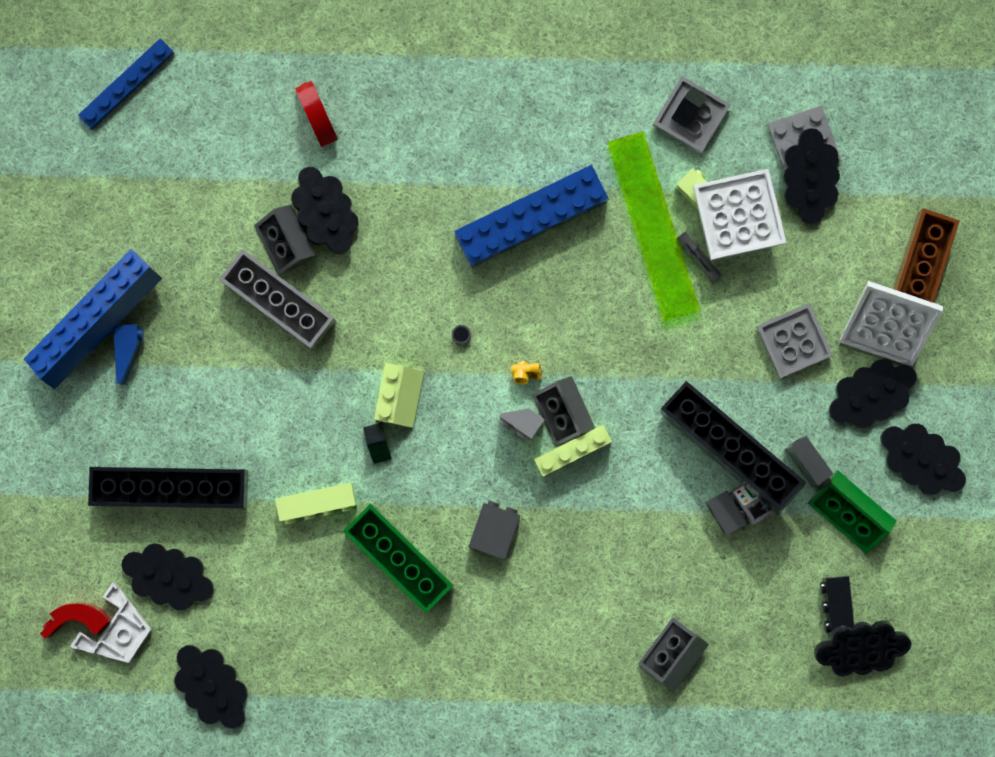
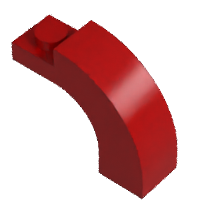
[295,81,338,147]
[40,603,112,639]

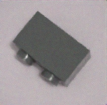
[705,490,747,536]

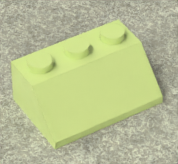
[374,363,424,428]

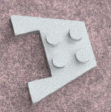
[70,582,152,663]

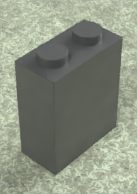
[784,436,834,487]
[468,501,520,559]

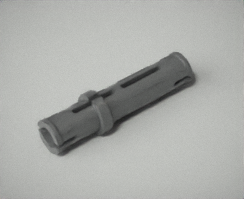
[676,232,722,282]

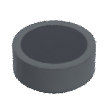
[452,325,471,345]

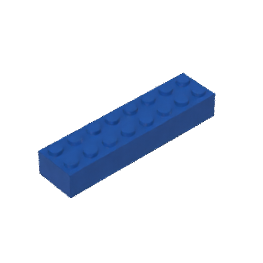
[454,164,609,268]
[24,249,162,390]

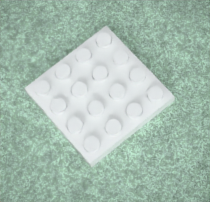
[693,169,786,261]
[840,281,943,367]

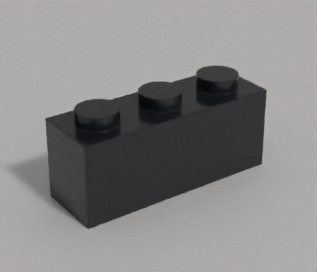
[820,576,854,636]

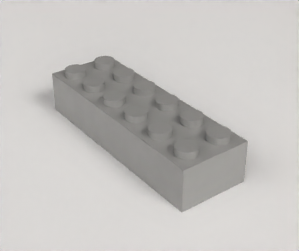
[219,249,336,350]

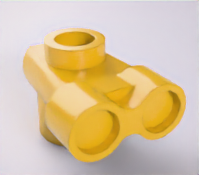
[511,361,542,385]

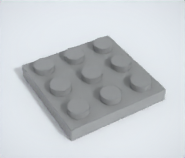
[652,76,731,154]
[767,105,841,170]
[756,303,833,379]

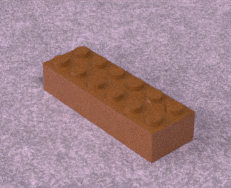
[893,208,960,303]

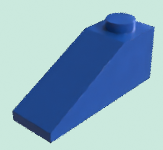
[114,324,144,385]

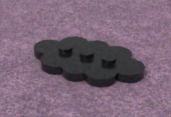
[782,128,840,224]
[291,167,359,255]
[828,359,916,428]
[880,423,966,495]
[121,543,214,610]
[814,620,912,676]
[174,645,248,728]

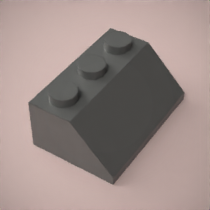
[254,205,316,276]
[532,376,595,447]
[638,617,709,692]

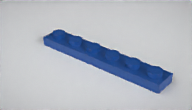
[78,38,174,129]

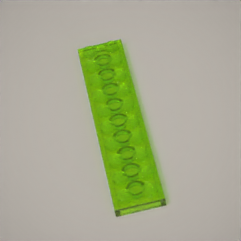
[607,131,700,322]

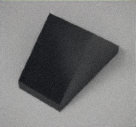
[671,87,708,129]
[363,422,392,464]

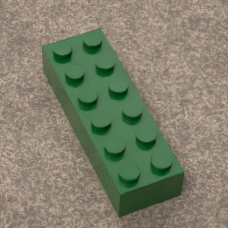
[343,503,454,614]

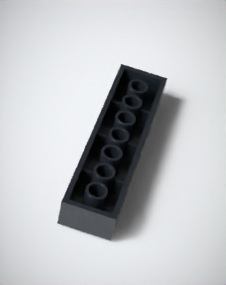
[660,381,806,515]
[88,467,248,509]

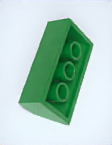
[808,470,897,554]

